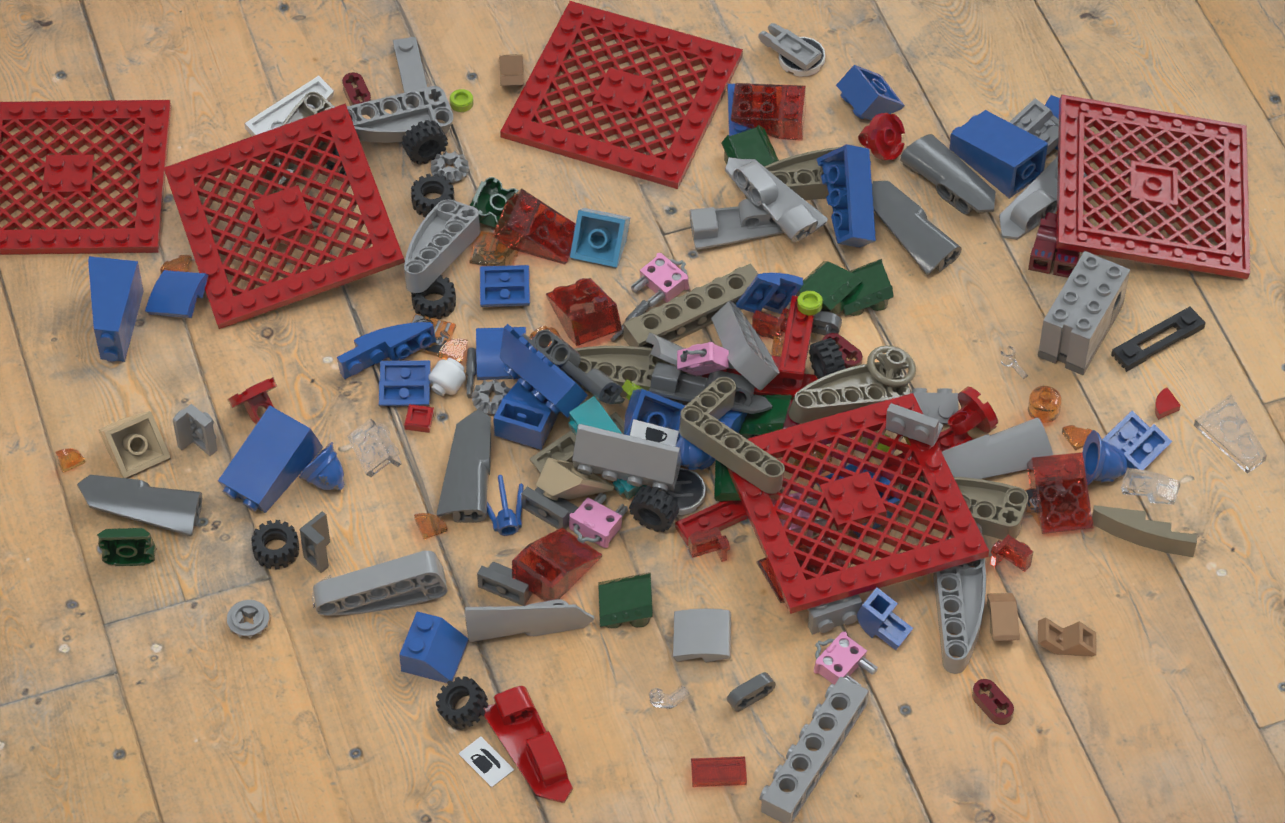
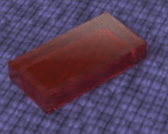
[691,756,747,787]

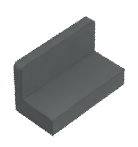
[521,486,579,532]
[299,511,330,573]
[477,562,538,606]

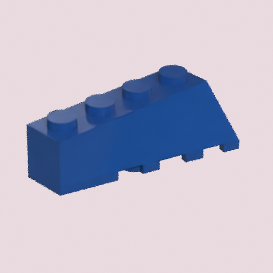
[817,144,876,248]
[500,324,588,418]

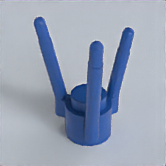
[487,475,524,536]

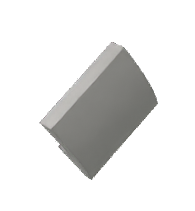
[1010,98,1059,155]
[646,333,702,377]
[673,609,731,663]

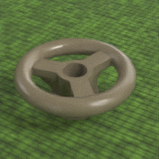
[867,345,916,387]

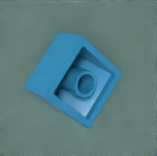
[570,208,631,267]

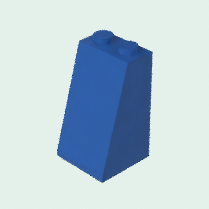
[949,110,1048,199]
[88,256,144,362]
[218,406,323,513]

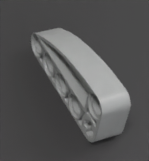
[347,86,453,143]
[404,199,480,293]
[711,301,779,390]
[313,551,448,616]
[933,558,986,674]

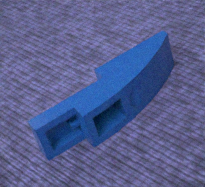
[337,322,436,379]

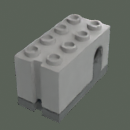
[1038,251,1130,375]

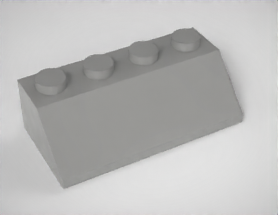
[572,424,681,492]

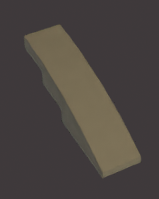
[530,412,625,474]
[1091,505,1197,557]

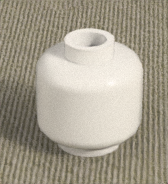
[429,358,466,396]

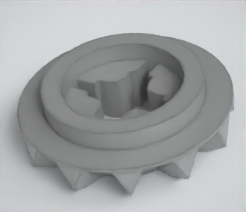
[431,150,469,183]
[472,378,511,414]
[227,600,269,639]

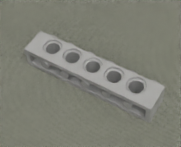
[759,676,869,823]

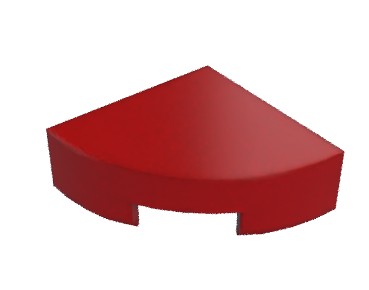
[1155,387,1181,420]

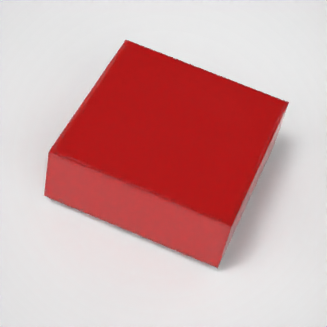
[404,404,434,433]

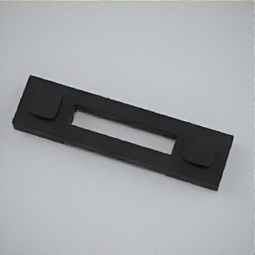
[1111,306,1206,372]

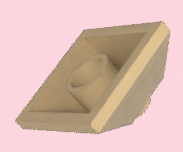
[98,411,171,478]
[536,458,614,500]

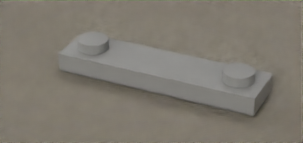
[393,37,427,108]

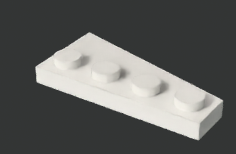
[245,76,334,136]

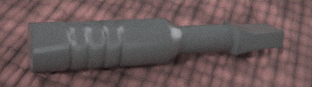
[610,300,650,342]
[466,348,476,399]

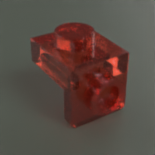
[752,308,789,341]
[688,527,730,562]
[990,534,1034,572]

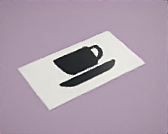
[630,419,679,446]
[458,737,514,787]

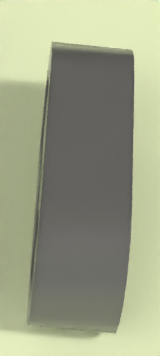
[812,311,842,335]
[727,672,776,711]

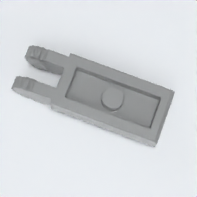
[758,23,822,71]

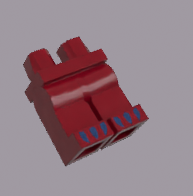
[1028,212,1080,278]

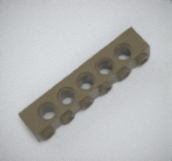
[623,263,758,348]

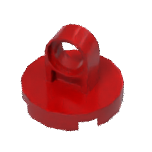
[858,113,905,161]
[227,377,277,424]
[948,386,998,435]

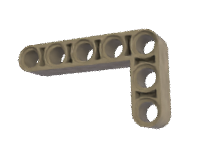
[679,377,785,494]

